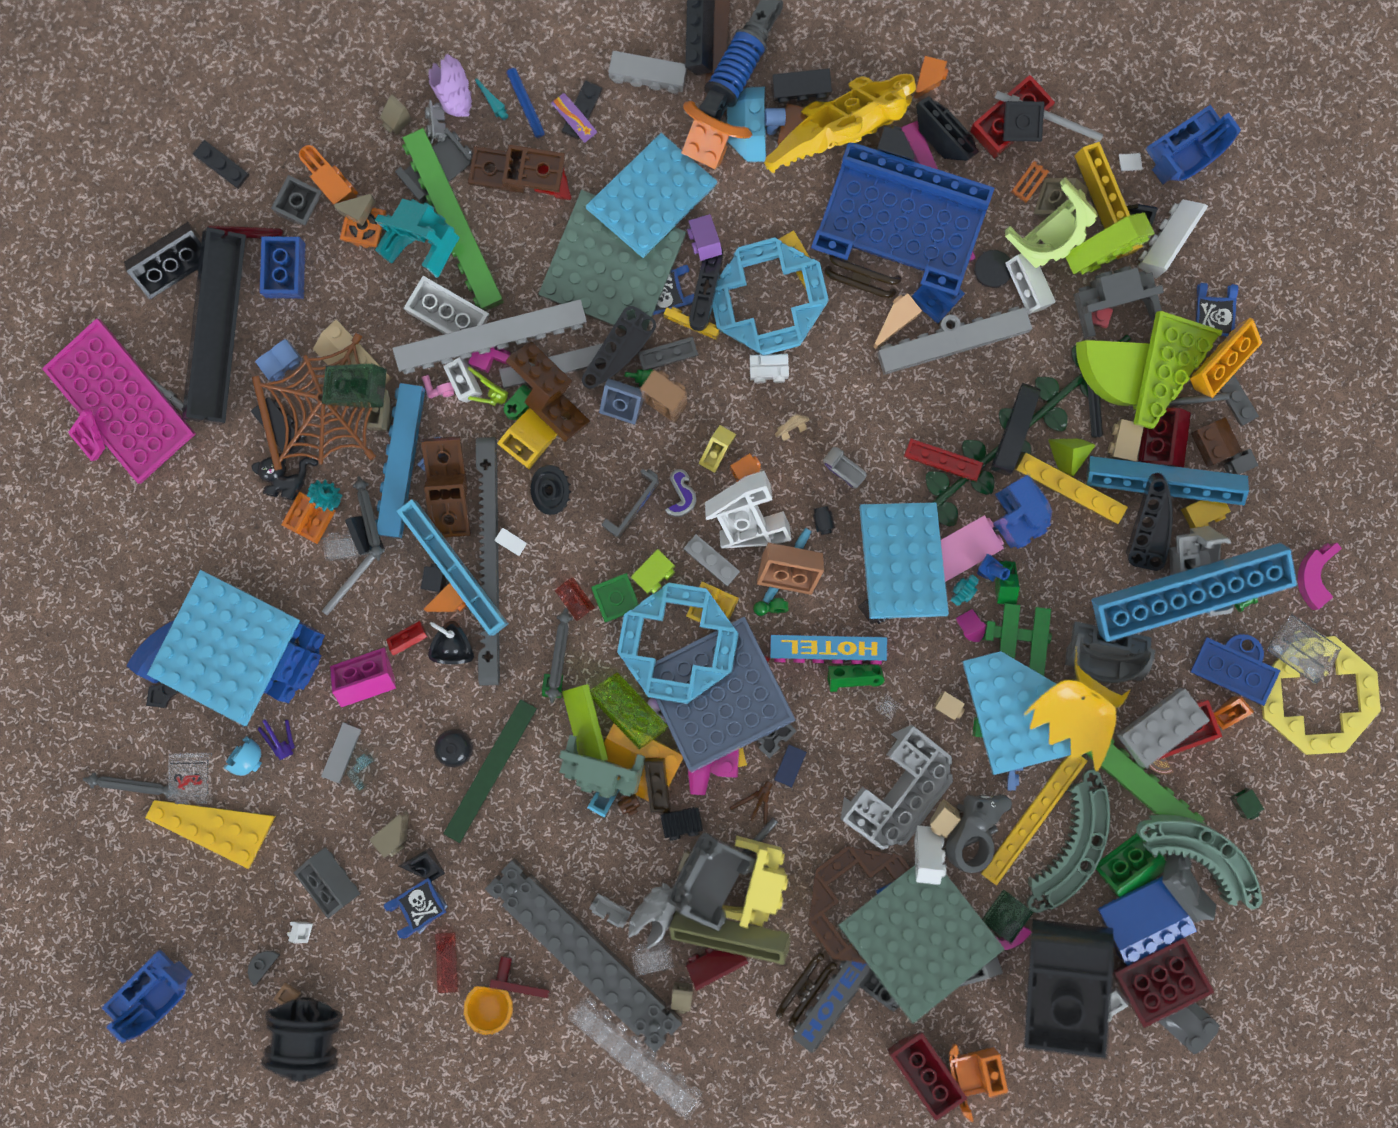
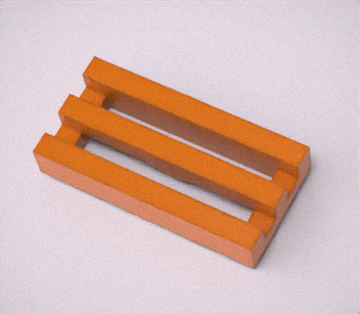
[1011,161,1049,203]

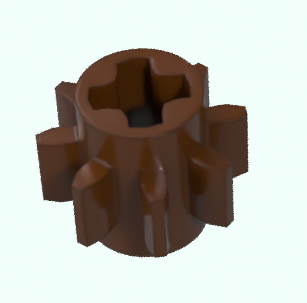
[617,794,641,816]

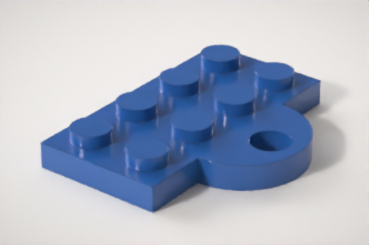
[1190,634,1281,706]

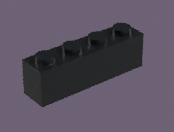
[685,0,715,75]

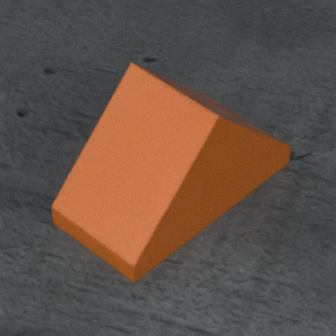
[1213,696,1254,730]

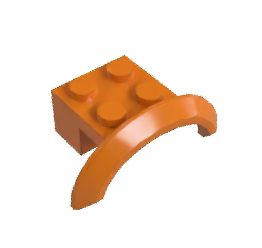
[681,101,752,169]
[948,1043,1008,1122]

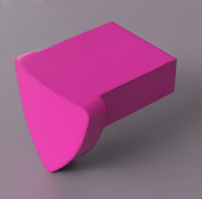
[956,609,986,642]

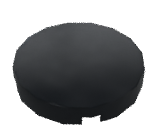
[974,250,1011,288]

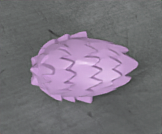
[429,54,472,117]

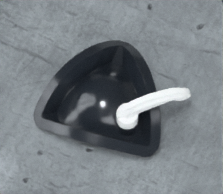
[428,621,474,664]

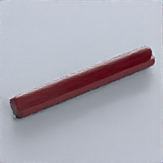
[208,226,283,239]

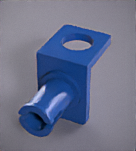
[977,554,1010,582]

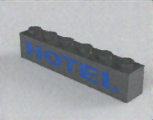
[793,960,872,1053]

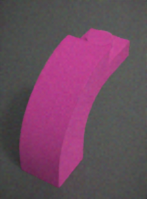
[1298,543,1342,610]

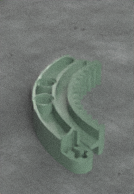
[1026,769,1110,913]
[1136,815,1262,909]

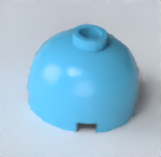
[224,736,262,776]

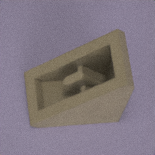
[334,194,376,226]

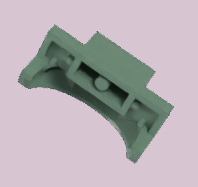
[559,735,645,798]

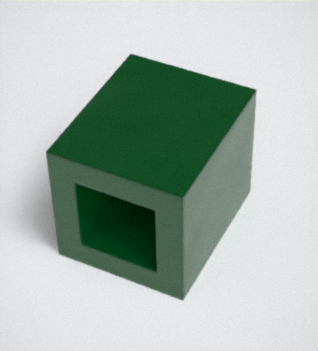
[1230,788,1264,820]

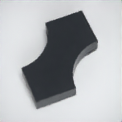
[146,683,180,708]

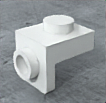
[1109,987,1129,1022]

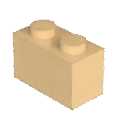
[1108,419,1144,462]

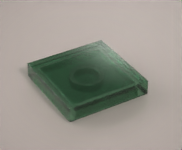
[982,889,1034,944]

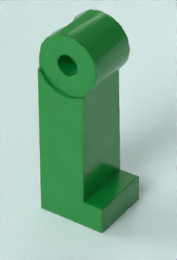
[827,664,885,692]

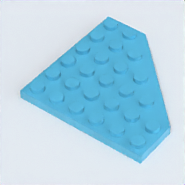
[962,651,1083,775]

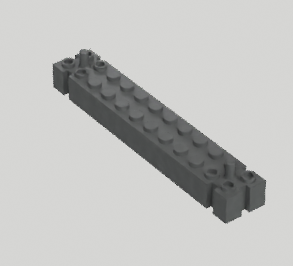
[485,858,683,1053]

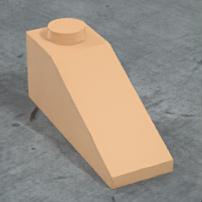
[873,293,922,349]

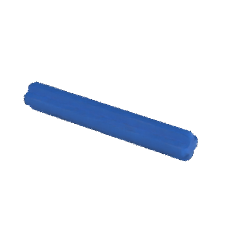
[507,68,545,138]

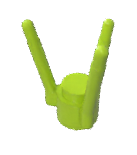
[467,367,508,406]

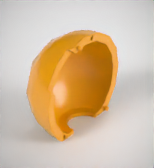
[464,986,513,1035]

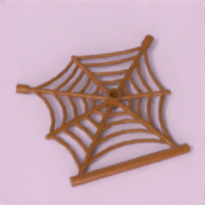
[252,333,378,471]

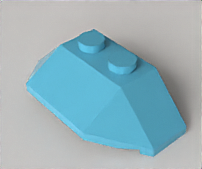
[727,87,766,162]

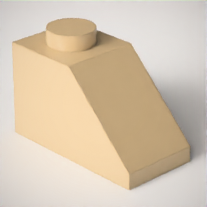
[930,799,960,838]

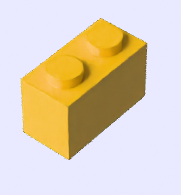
[1181,500,1231,529]

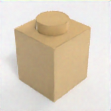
[933,691,965,720]

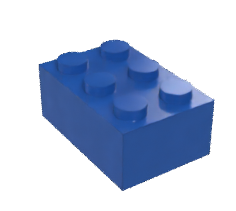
[260,237,305,299]

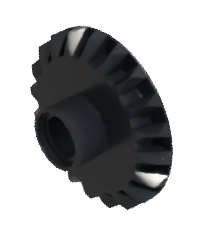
[530,465,571,515]

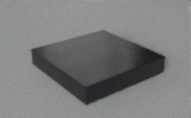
[1003,101,1044,142]
[345,516,385,555]

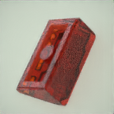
[555,578,595,621]

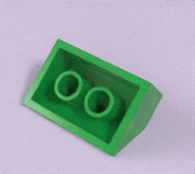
[1096,833,1166,898]

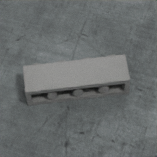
[608,51,687,94]

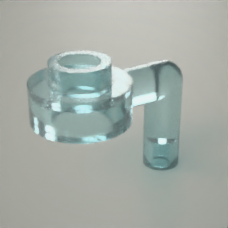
[347,754,375,791]

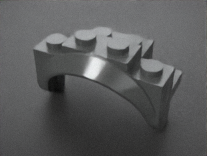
[1065,621,1155,683]

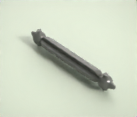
[353,476,385,561]
[545,608,573,703]
[83,773,179,799]

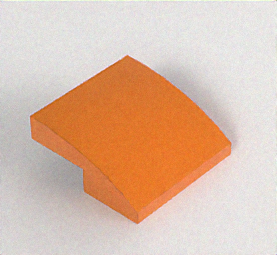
[281,491,336,544]

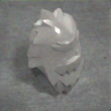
[628,883,676,949]

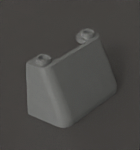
[668,832,756,931]

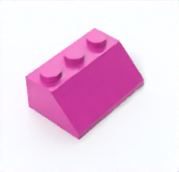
[330,647,396,707]

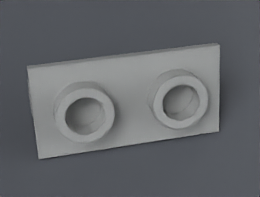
[425,100,446,143]
[589,894,631,928]

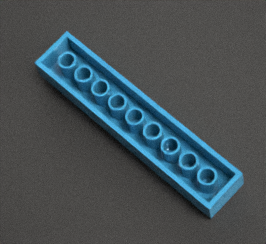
[1091,543,1297,642]

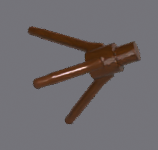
[729,781,773,824]

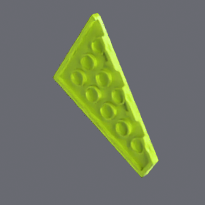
[1133,311,1223,429]

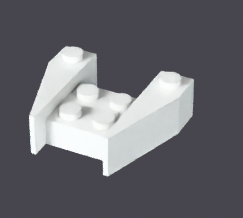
[705,471,791,548]

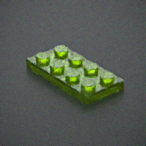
[590,672,668,750]

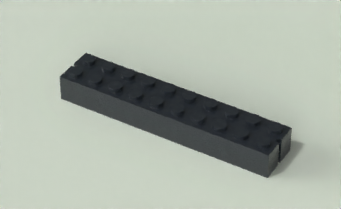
[182,227,246,425]

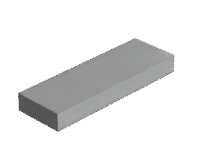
[321,722,362,783]

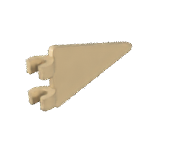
[775,414,810,441]

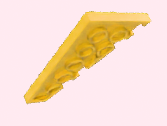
[145,800,276,869]

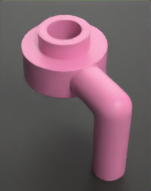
[422,375,454,398]

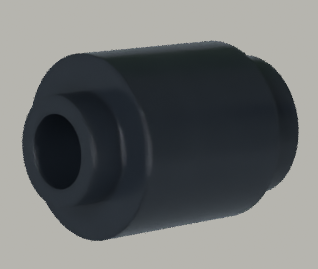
[813,506,835,535]

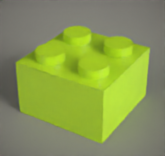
[631,549,675,595]

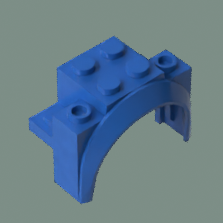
[1145,105,1241,185]
[993,475,1052,549]
[102,950,193,1043]

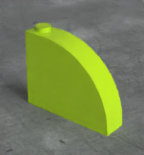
[1076,340,1149,410]

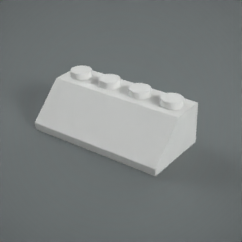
[1137,199,1208,279]
[404,276,489,334]

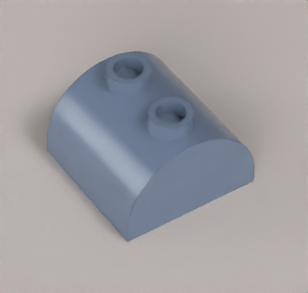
[599,378,643,425]

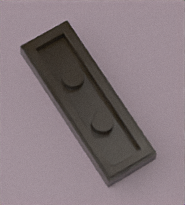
[644,758,671,813]

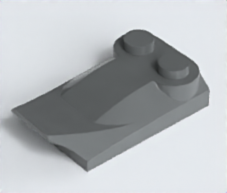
[1162,853,1216,923]
[1158,1003,1220,1055]

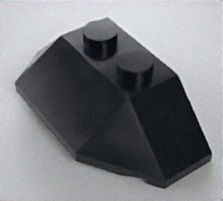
[916,96,979,161]

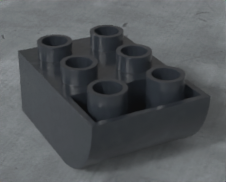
[1024,919,1113,1059]

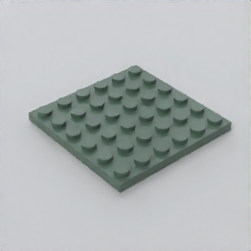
[538,190,687,331]
[838,865,1005,1024]

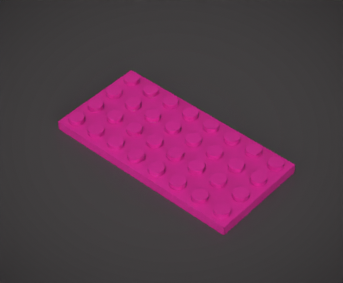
[42,318,196,484]

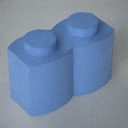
[255,339,302,382]

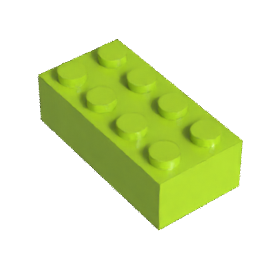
[1065,213,1155,275]

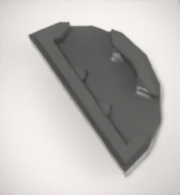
[248,951,281,986]

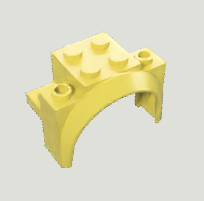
[722,835,788,928]

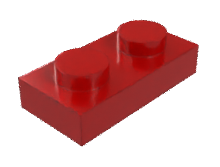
[386,621,427,656]

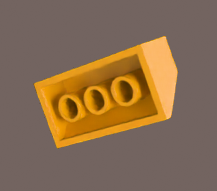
[1190,318,1262,398]

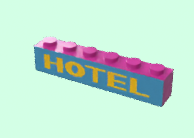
[770,635,887,664]

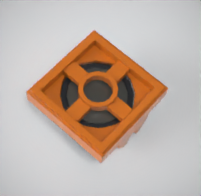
[340,208,387,248]

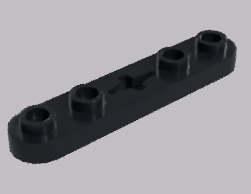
[689,247,723,331]

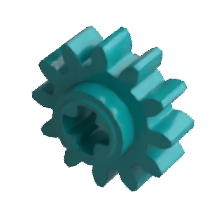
[307,480,342,512]
[950,574,979,606]

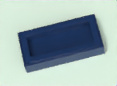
[774,744,807,788]

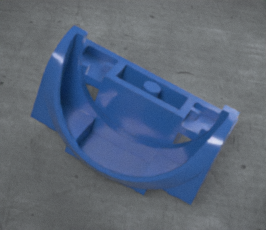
[264,621,325,703]

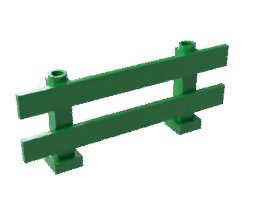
[972,603,1052,738]

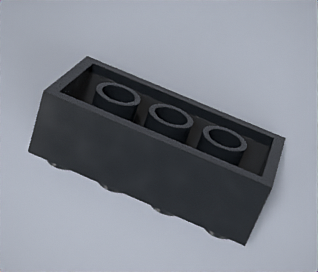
[124,222,202,299]

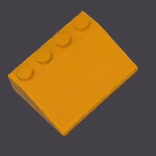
[604,720,683,801]

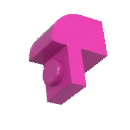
[468,347,511,373]

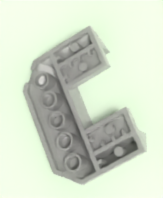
[841,725,953,850]

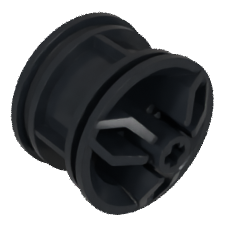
[261,997,343,1082]

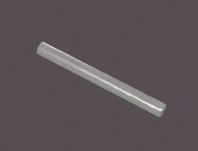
[322,554,375,616]

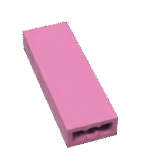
[941,515,1004,582]

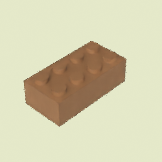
[640,370,688,423]

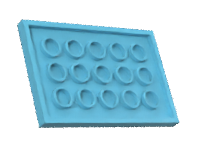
[586,133,718,258]
[859,503,949,619]

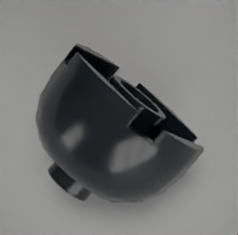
[434,729,473,768]

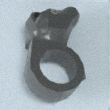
[946,794,1012,873]

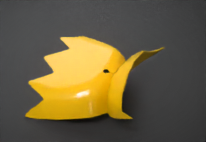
[1023,647,1131,771]

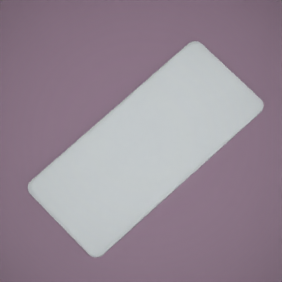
[495,528,527,556]

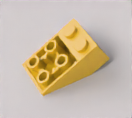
[497,408,557,470]

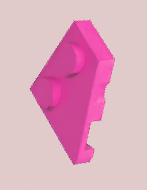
[68,409,105,461]

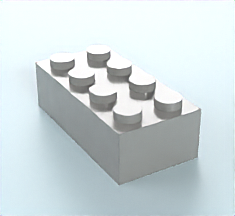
[1116,688,1210,768]

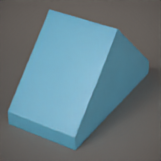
[587,790,619,817]

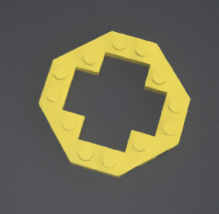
[1262,636,1381,755]

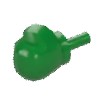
[624,369,653,387]

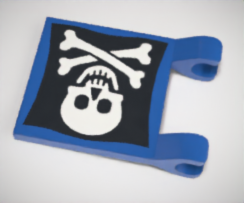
[653,265,694,315]
[1196,283,1239,336]
[384,878,446,939]

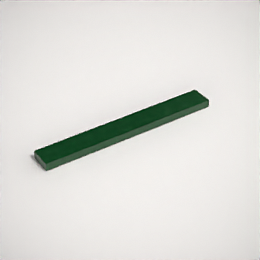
[443,699,538,843]

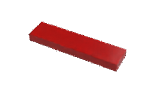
[904,438,983,482]

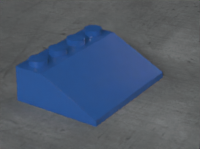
[1098,876,1196,966]

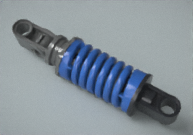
[699,0,783,121]

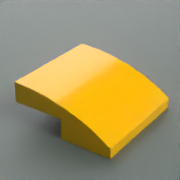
[686,582,739,623]

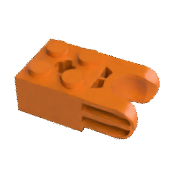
[299,145,359,205]

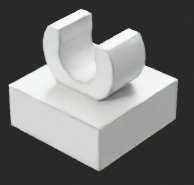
[287,922,313,943]

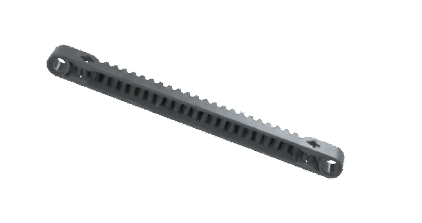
[476,437,500,686]

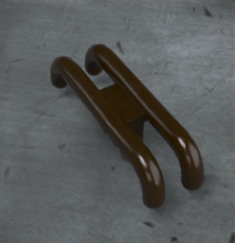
[824,255,902,298]
[776,953,837,1028]

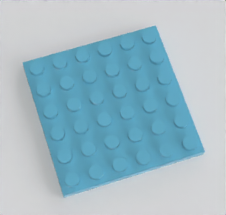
[147,570,300,726]

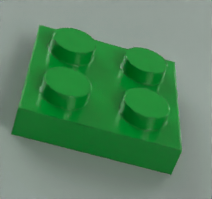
[591,573,639,623]

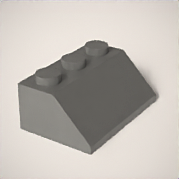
[294,847,360,919]

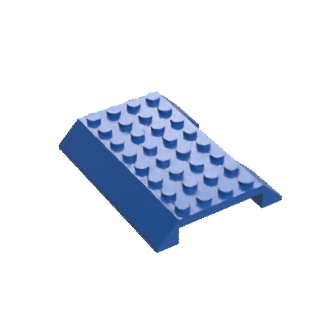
[811,142,995,296]

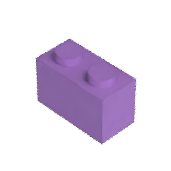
[687,214,722,261]

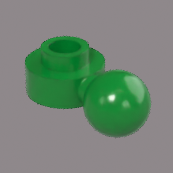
[753,598,789,616]

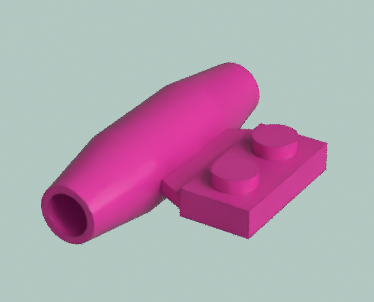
[688,749,739,795]

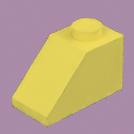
[699,425,736,473]

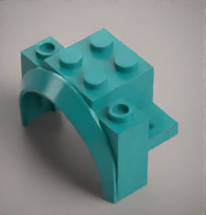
[375,199,460,278]

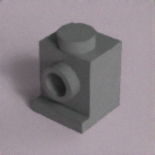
[1224,448,1259,474]

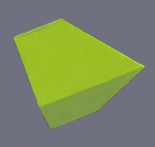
[1048,439,1095,476]

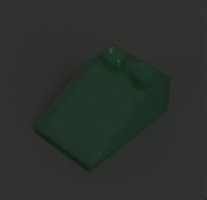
[322,364,387,408]

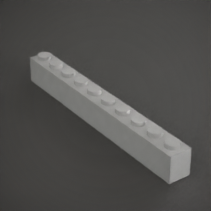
[393,299,587,374]

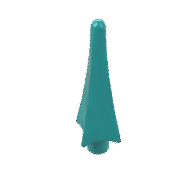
[475,78,508,120]

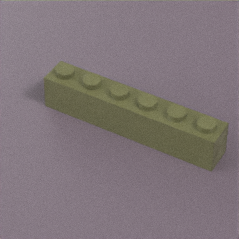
[670,910,790,965]

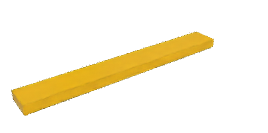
[980,755,1088,886]

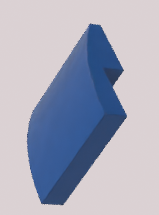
[911,285,965,324]

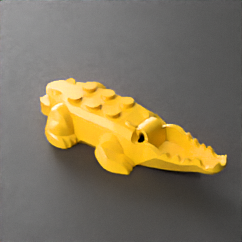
[764,74,916,173]

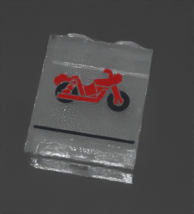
[169,752,213,804]

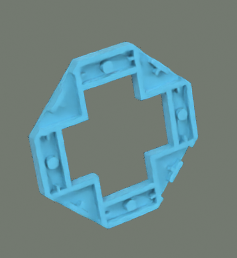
[712,237,829,355]
[617,583,738,704]

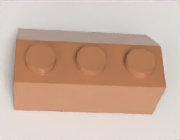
[757,543,824,595]

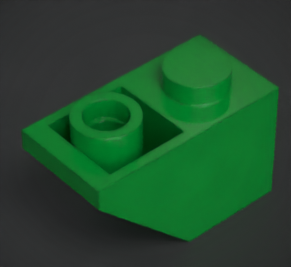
[995,561,1020,604]

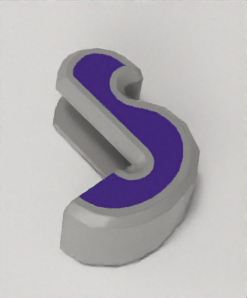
[823,447,867,489]
[665,469,696,517]

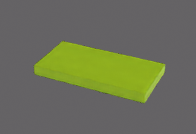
[562,684,608,761]

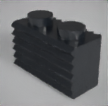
[660,806,703,841]

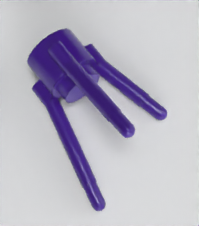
[258,719,296,760]

